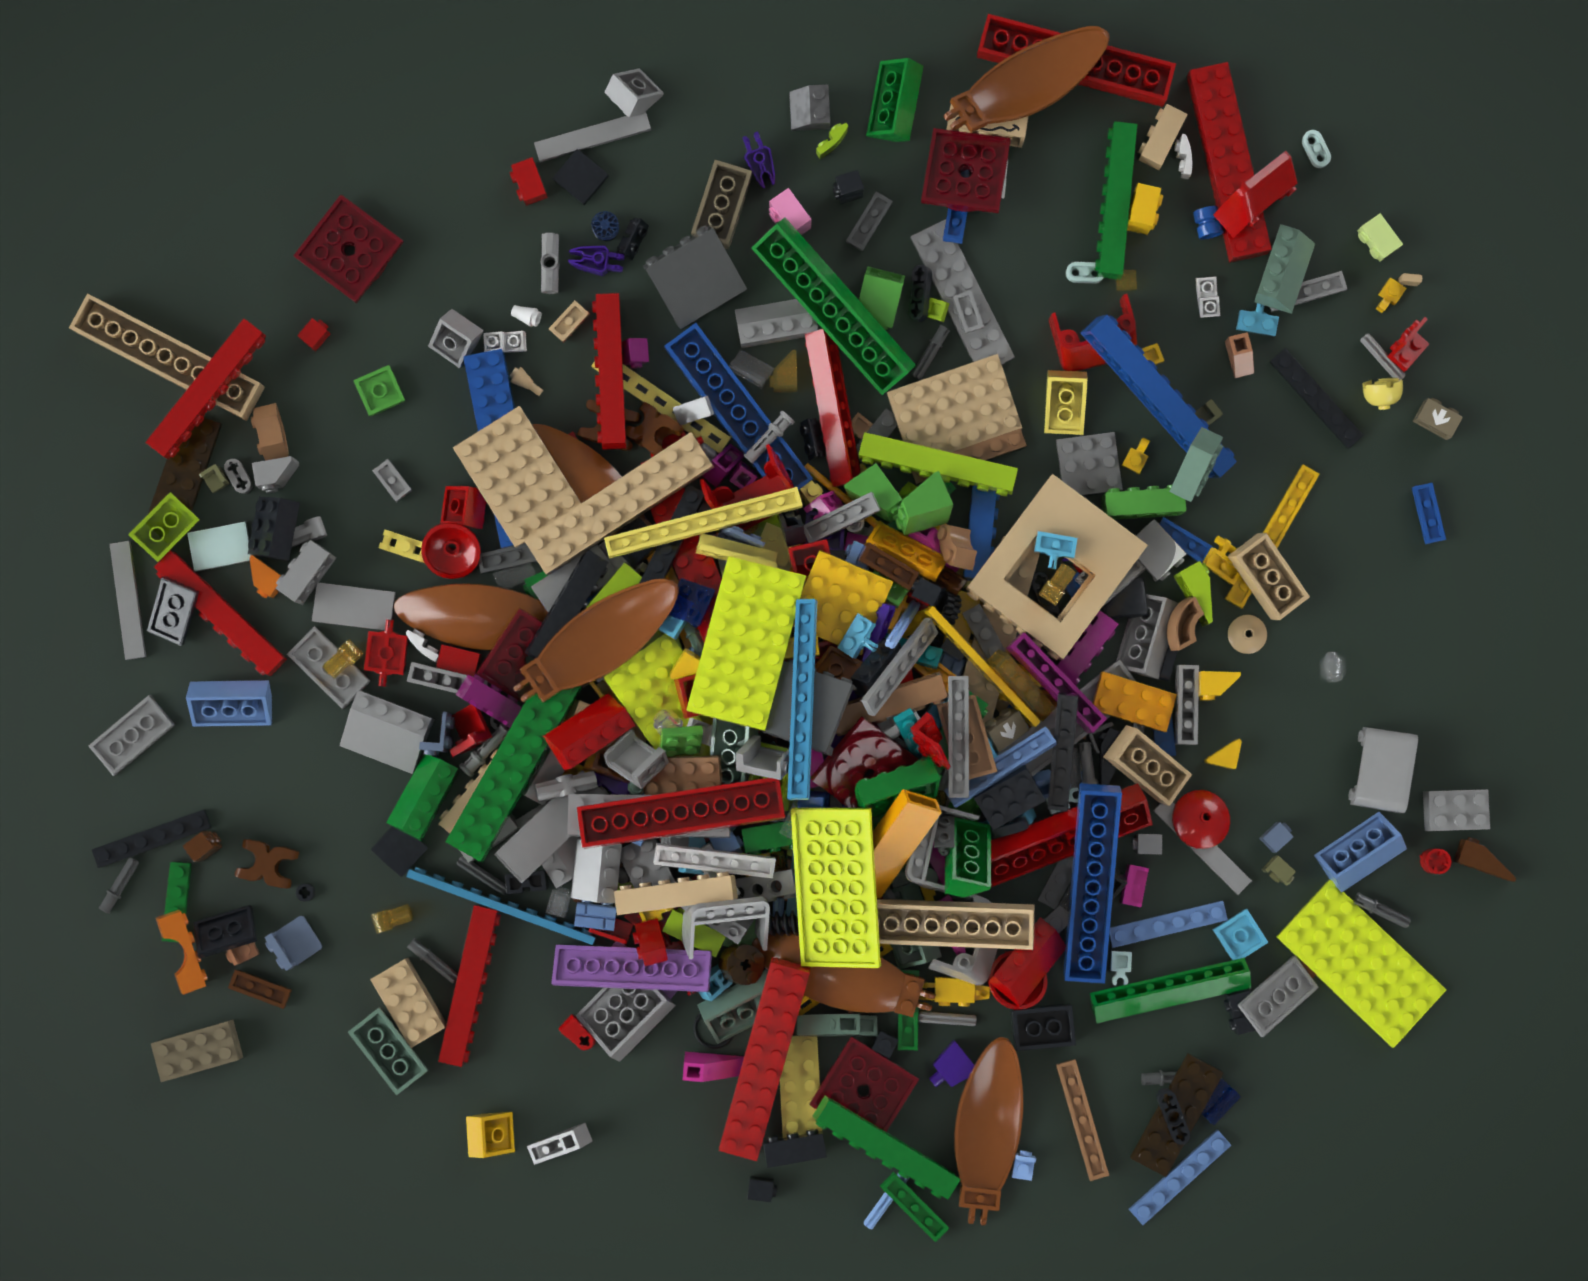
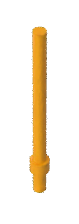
[804,463,883,530]

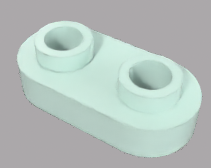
[1302,130,1331,168]
[1066,262,1104,284]

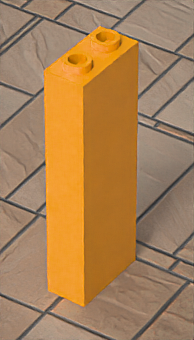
[873,789,942,899]

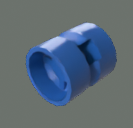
[1193,206,1224,240]

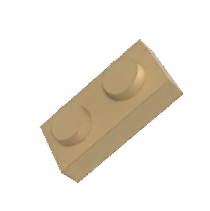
[549,300,590,343]

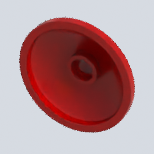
[421,522,481,579]
[1172,790,1230,849]
[988,951,1048,1010]

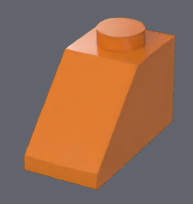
[249,555,281,598]

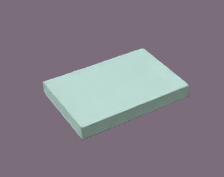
[187,522,251,572]

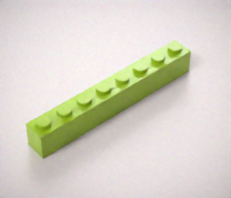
[859,432,1018,496]

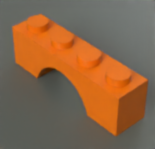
[156,910,208,995]

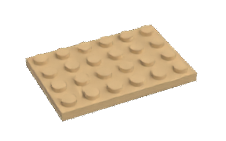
[886,354,1022,452]
[453,406,581,548]

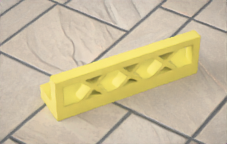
[696,534,778,568]

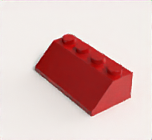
[543,693,636,770]
[989,917,1066,1007]

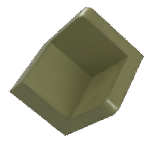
[1195,399,1223,425]
[199,464,231,493]

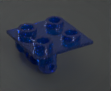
[669,578,716,628]
[1201,1078,1241,1125]

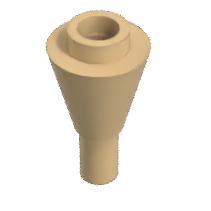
[509,367,543,396]

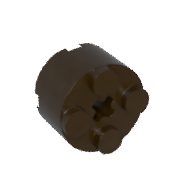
[718,943,764,985]

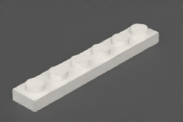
[653,843,776,878]

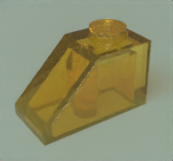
[770,350,797,392]

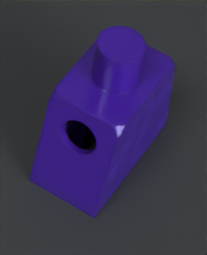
[929,1040,974,1087]

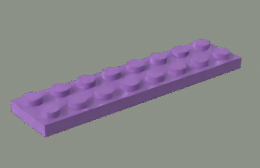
[551,945,712,992]

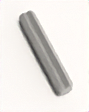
[1360,333,1405,380]
[918,1011,977,1026]

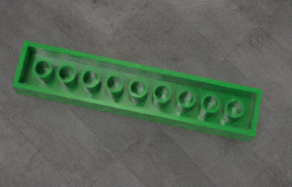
[751,217,916,395]
[445,686,583,862]

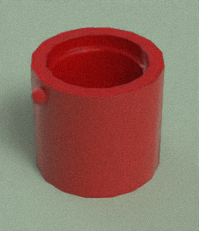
[1419,848,1451,874]

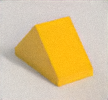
[670,648,701,679]
[1204,739,1242,769]

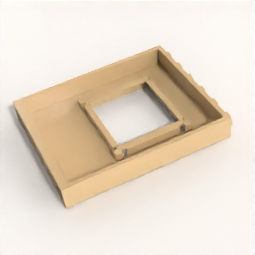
[966,474,1148,661]

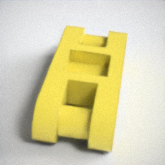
[378,529,424,563]

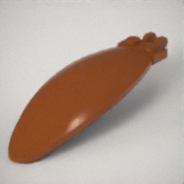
[944,26,1110,133]
[532,424,652,536]
[513,579,679,703]
[393,584,548,650]
[751,932,936,1017]
[954,1037,1023,1225]

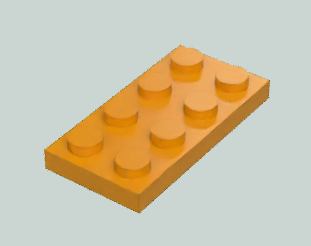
[865,521,946,582]
[1092,671,1177,733]

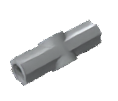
[540,233,560,294]
[535,771,598,801]

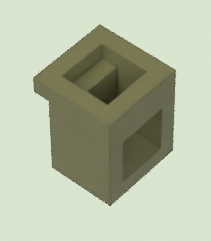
[1261,855,1296,886]

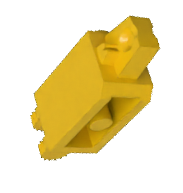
[919,977,990,1007]

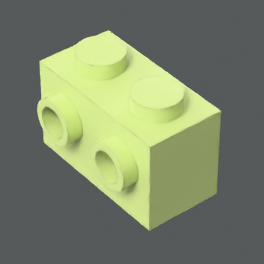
[1357,213,1403,262]

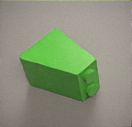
[859,267,905,330]
[844,463,903,523]
[896,471,954,536]

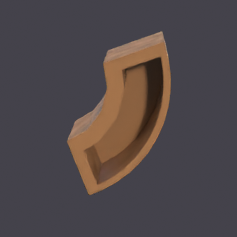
[251,403,289,461]
[937,524,977,571]
[1167,597,1204,651]

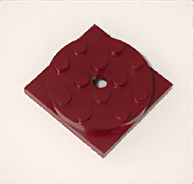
[921,128,1011,213]
[293,195,404,304]
[476,607,542,704]
[810,716,919,808]
[809,1036,919,1132]

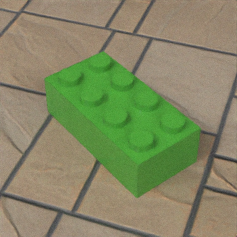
[1101,485,1186,520]

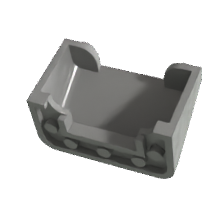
[1348,727,1418,813]

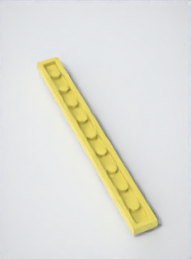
[604,487,803,558]

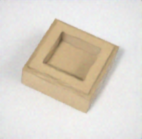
[1398,273,1422,286]

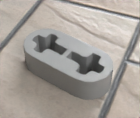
[224,459,253,494]

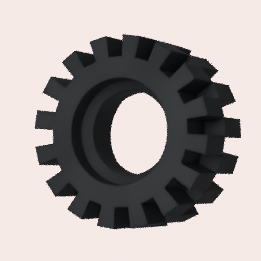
[936,591,962,625]

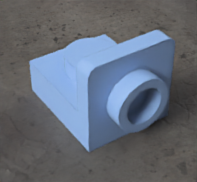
[1011,1150,1036,1181]

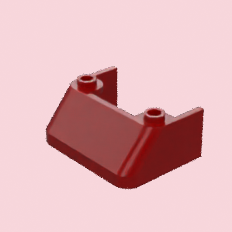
[1213,151,1298,238]
[1048,294,1137,371]
[700,444,794,531]

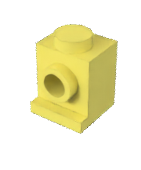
[799,481,823,506]

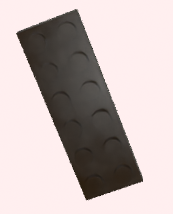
[148,418,222,514]
[1130,1053,1224,1177]

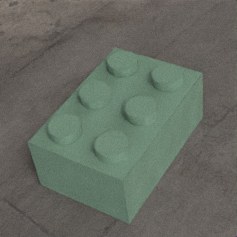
[1169,427,1223,502]

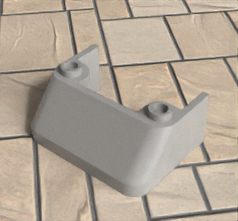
[905,805,979,893]
[928,894,998,985]
[682,897,770,959]

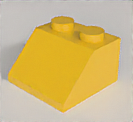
[1198,671,1241,701]
[466,1112,515,1158]

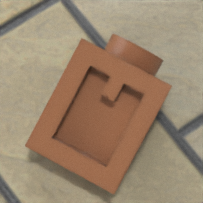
[226,942,260,966]

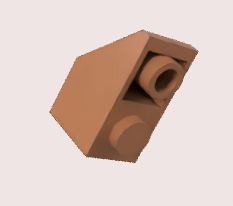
[1225,332,1254,378]

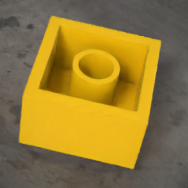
[1127,183,1163,235]

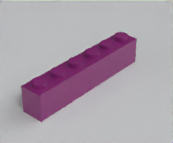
[1006,633,1107,734]

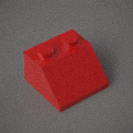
[440,486,487,529]
[788,539,831,585]

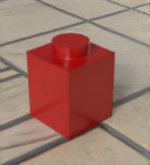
[297,318,330,351]

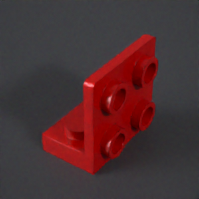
[1387,317,1429,372]
[450,704,492,757]
[910,712,951,770]

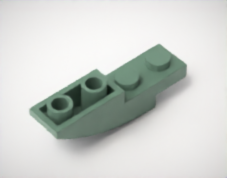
[796,1014,878,1037]

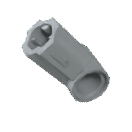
[292,516,327,547]

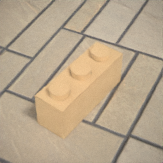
[1138,104,1188,170]

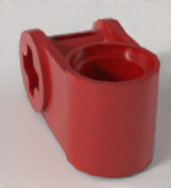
[558,1014,596,1050]

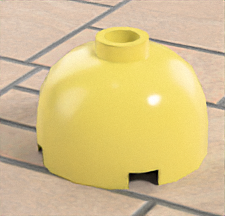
[1362,378,1403,410]

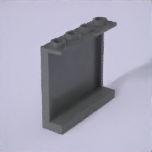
[643,225,747,329]
[757,659,857,756]

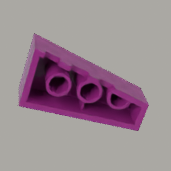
[1056,610,1119,686]
[456,674,522,728]

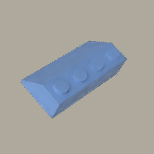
[186,680,272,727]
[1314,812,1407,893]

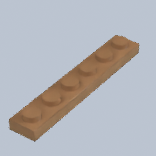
[912,428,1027,485]
[1056,1059,1109,1181]

